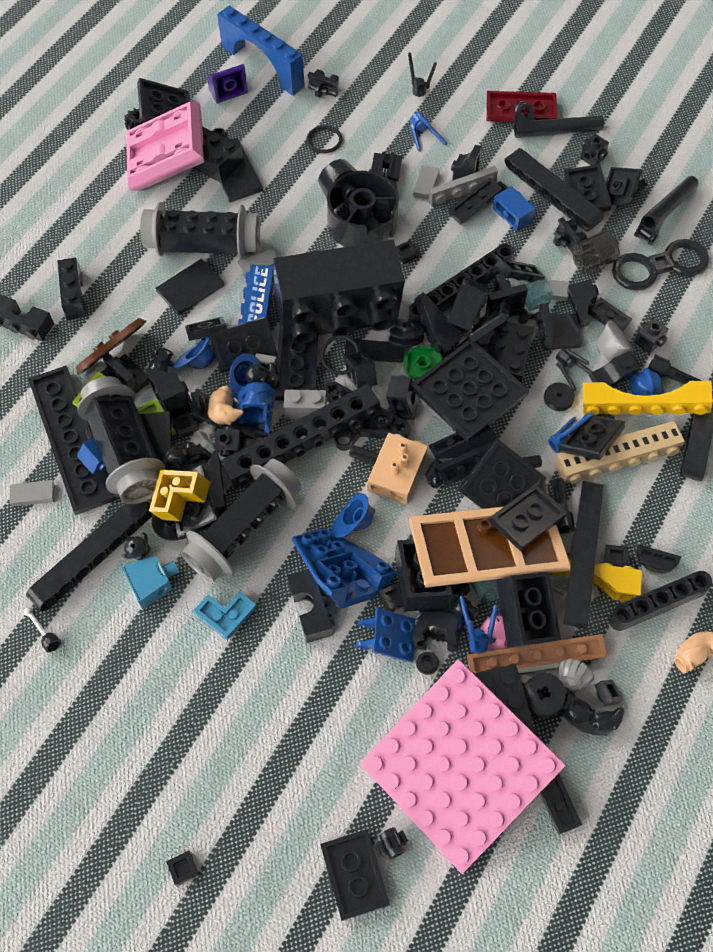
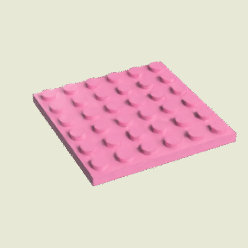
[360,659,566,874]

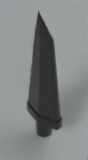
[198,415,267,440]

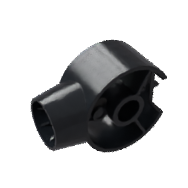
[318,159,399,247]

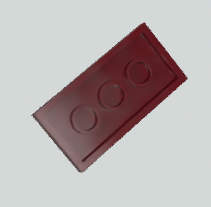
[486,91,557,122]

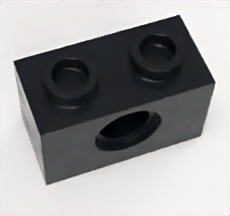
[386,375,419,420]

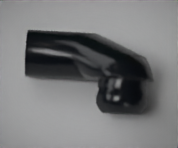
[425,459,443,488]

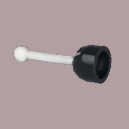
[24,607,62,653]

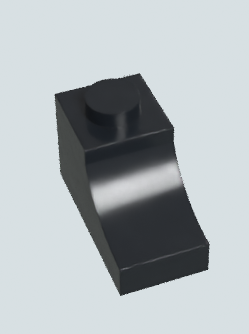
[451,145,482,180]
[567,279,599,328]
[589,351,640,387]

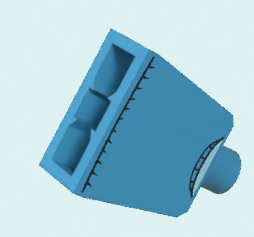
[122,556,179,610]

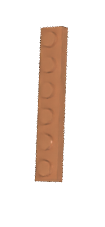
[467,634,607,673]

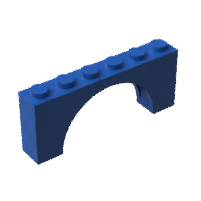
[217,5,305,96]

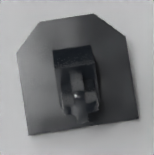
[606,167,648,207]

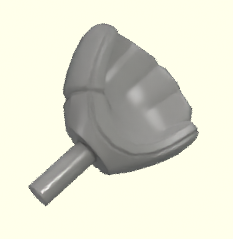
[558,659,594,693]

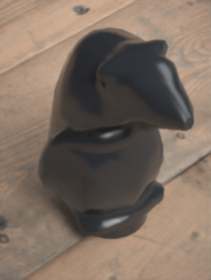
[162,442,212,471]
[561,692,624,736]

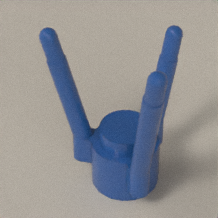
[410,112,447,151]
[548,412,594,453]
[460,596,498,653]

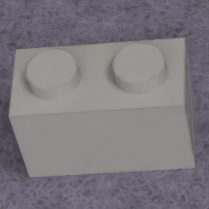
[284,390,327,420]

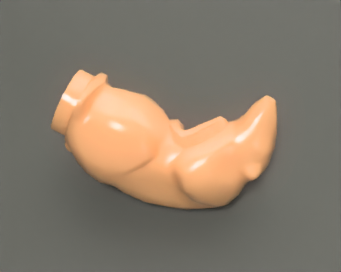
[208,386,244,425]
[674,631,713,673]

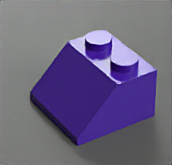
[207,64,248,104]

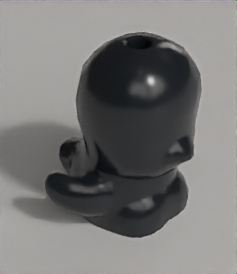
[148,347,174,372]
[245,363,279,389]
[122,532,151,560]

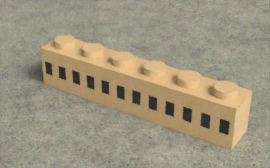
[554,421,685,484]

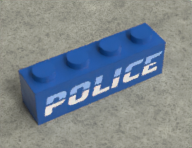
[238,264,274,324]

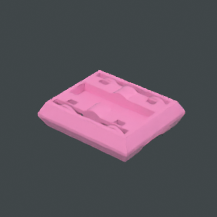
[127,102,204,191]

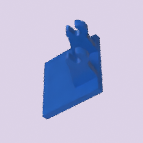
[356,608,415,663]

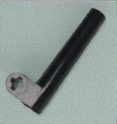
[514,101,604,138]
[634,176,699,245]

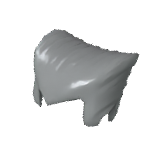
[597,320,634,361]

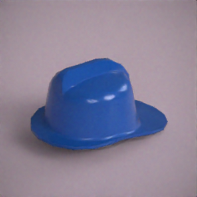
[173,336,216,369]
[229,354,261,400]
[629,368,664,396]
[332,493,375,538]

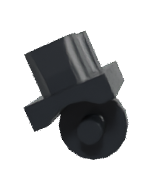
[307,69,339,97]
[553,217,587,255]

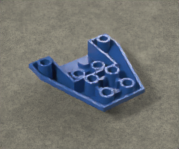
[292,528,397,609]

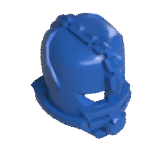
[237,382,276,434]

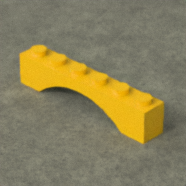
[583,381,713,415]
[549,559,642,602]

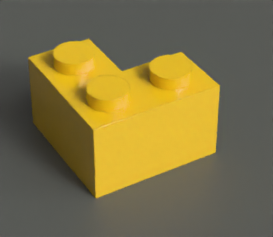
[149,470,210,521]

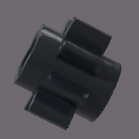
[377,827,408,859]

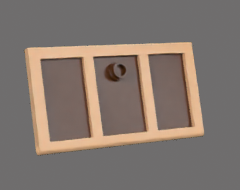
[409,507,571,587]

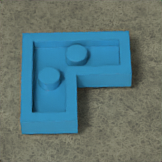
[193,591,257,641]

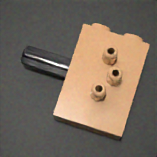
[349,433,428,504]

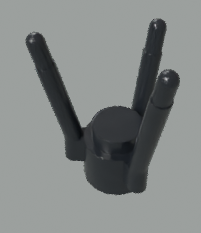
[408,52,437,97]
[556,347,593,391]

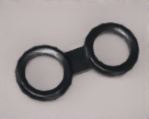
[612,239,709,291]

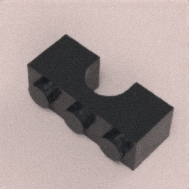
[57,257,86,320]
[0,294,54,341]
[287,569,335,643]

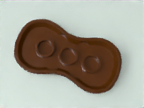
[76,318,147,376]

